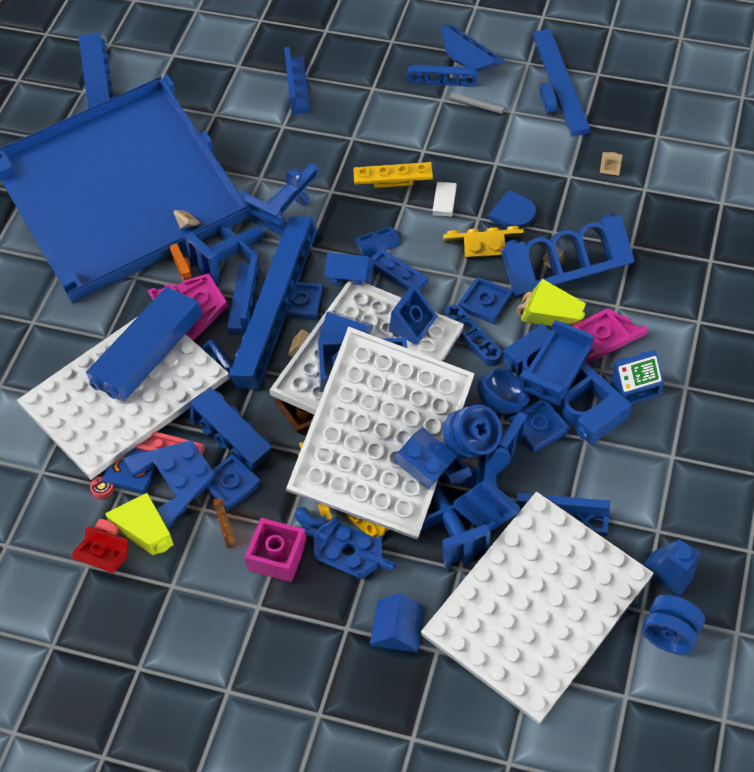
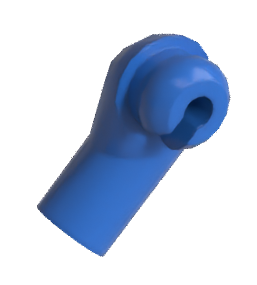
[295,507,326,529]

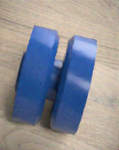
[442,405,502,458]
[641,595,706,655]

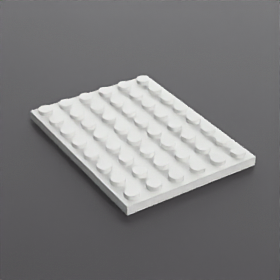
[270,280,464,415]
[17,317,230,480]
[286,327,475,539]
[421,492,653,724]

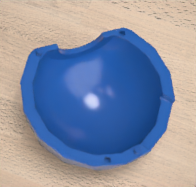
[477,367,530,415]

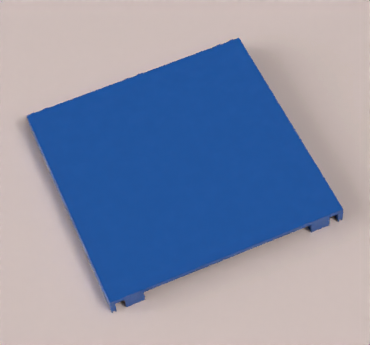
[0,74,250,303]

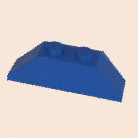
[441,25,504,71]

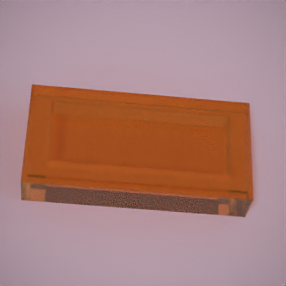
[213,498,236,549]

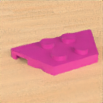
[572,308,648,364]

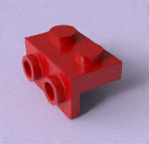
[72,526,128,573]

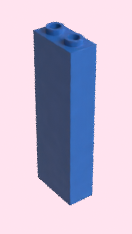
[86,286,203,402]

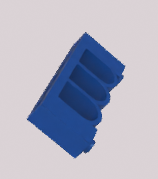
[500,213,635,297]
[503,324,632,445]

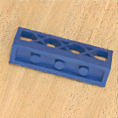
[284,47,310,114]
[227,254,260,333]
[515,493,610,536]

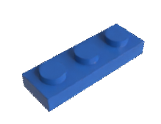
[371,248,429,291]

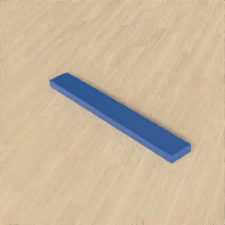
[532,29,590,137]

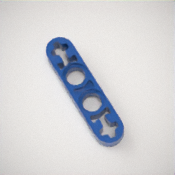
[406,65,478,87]
[444,304,501,366]

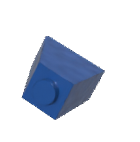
[643,540,701,597]

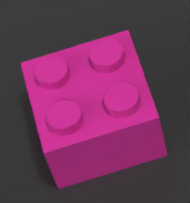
[244,518,307,583]

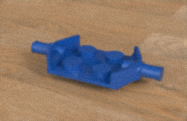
[302,517,397,579]

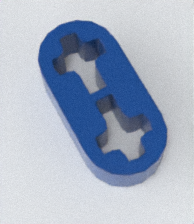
[539,82,557,113]

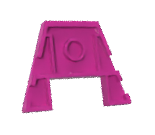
[148,274,228,341]

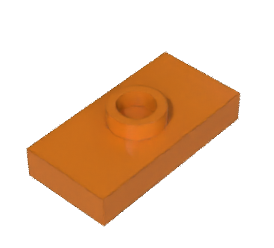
[170,243,192,282]

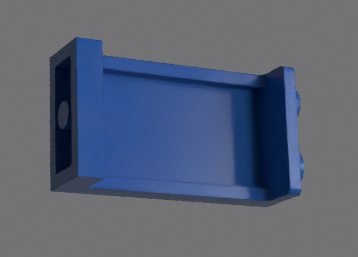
[519,320,594,405]

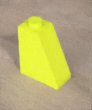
[520,279,586,326]
[105,493,174,555]

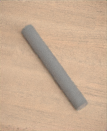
[450,92,504,114]

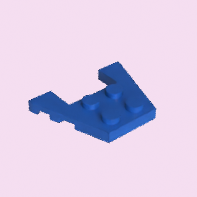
[123,440,216,528]

